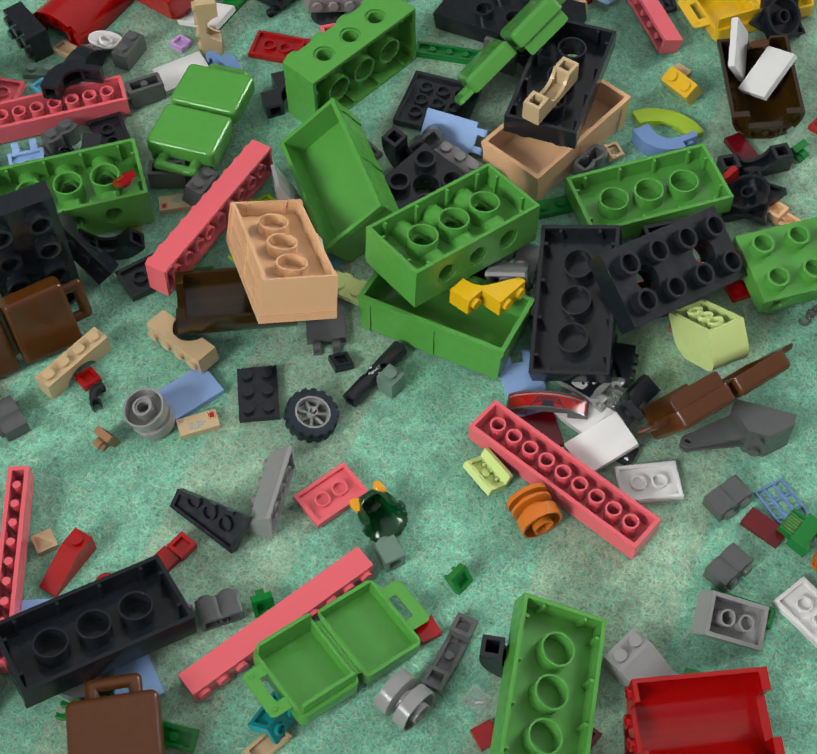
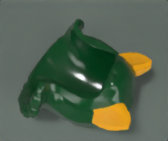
[349,480,408,542]

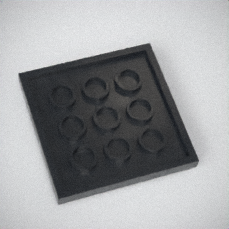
[393,70,482,131]

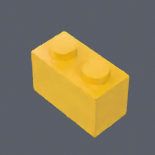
[661,66,702,106]

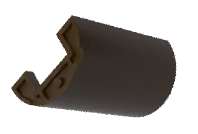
[717,34,805,139]
[175,267,298,335]

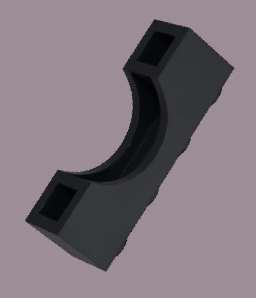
[716,142,794,176]
[59,210,119,285]

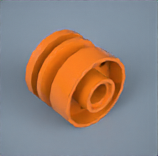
[506,483,562,539]

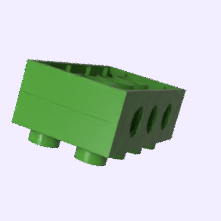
[283,0,416,122]
[0,138,155,235]
[365,163,540,307]

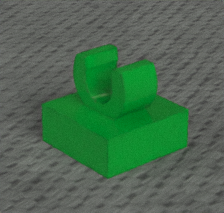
[791,139,809,163]
[444,563,473,595]
[250,588,275,618]

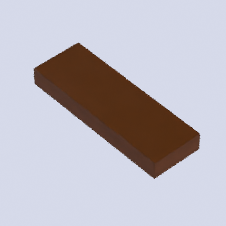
[747,39,769,50]

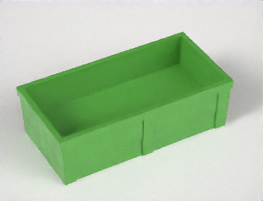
[280,97,399,262]
[357,271,535,381]

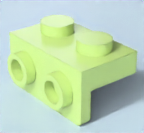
[337,270,368,306]
[463,447,513,496]

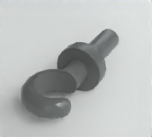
[798,305,817,326]

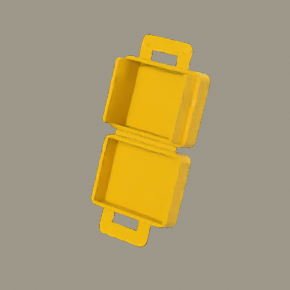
[677,0,815,41]

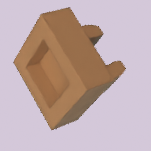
[93,425,121,451]

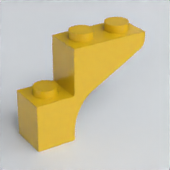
[449,277,526,316]

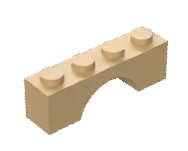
[191,0,224,56]
[522,56,579,125]
[146,310,219,374]
[35,327,112,400]

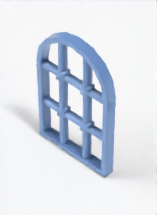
[754,478,808,525]

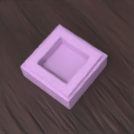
[169,34,193,54]

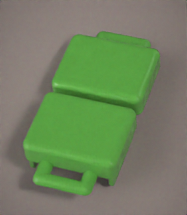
[454,0,568,106]
[147,64,255,177]
[243,580,429,725]

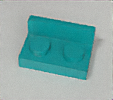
[248,691,296,744]

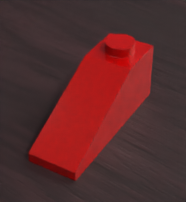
[39,527,97,597]

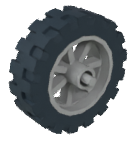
[283,388,339,443]

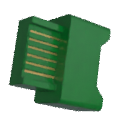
[776,508,817,557]

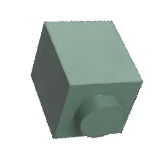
[376,363,405,399]
[374,534,405,573]

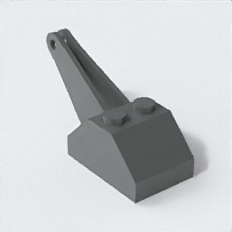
[679,399,797,457]

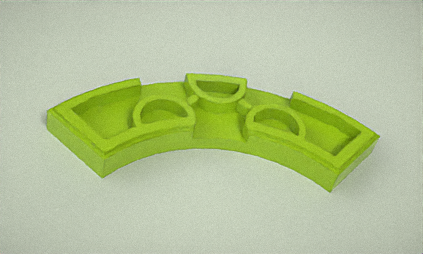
[631,108,704,138]

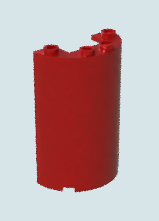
[33,0,135,46]
[623,666,785,754]

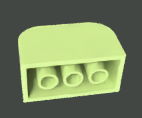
[668,298,749,371]

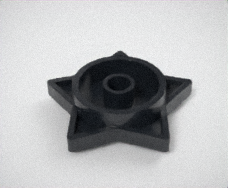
[748,0,806,39]
[721,167,787,226]

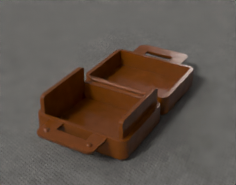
[0,276,92,379]
[635,343,793,440]
[65,673,166,754]

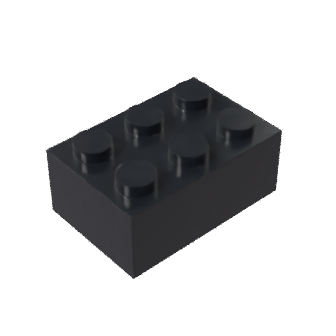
[3,1,54,62]

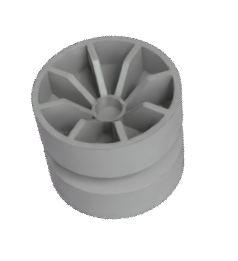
[123,388,176,440]
[374,669,435,732]

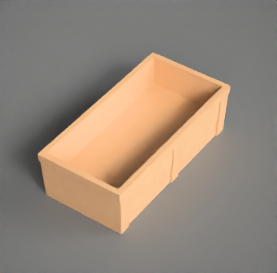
[481,79,631,201]
[226,199,338,324]

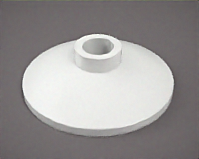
[88,30,122,50]

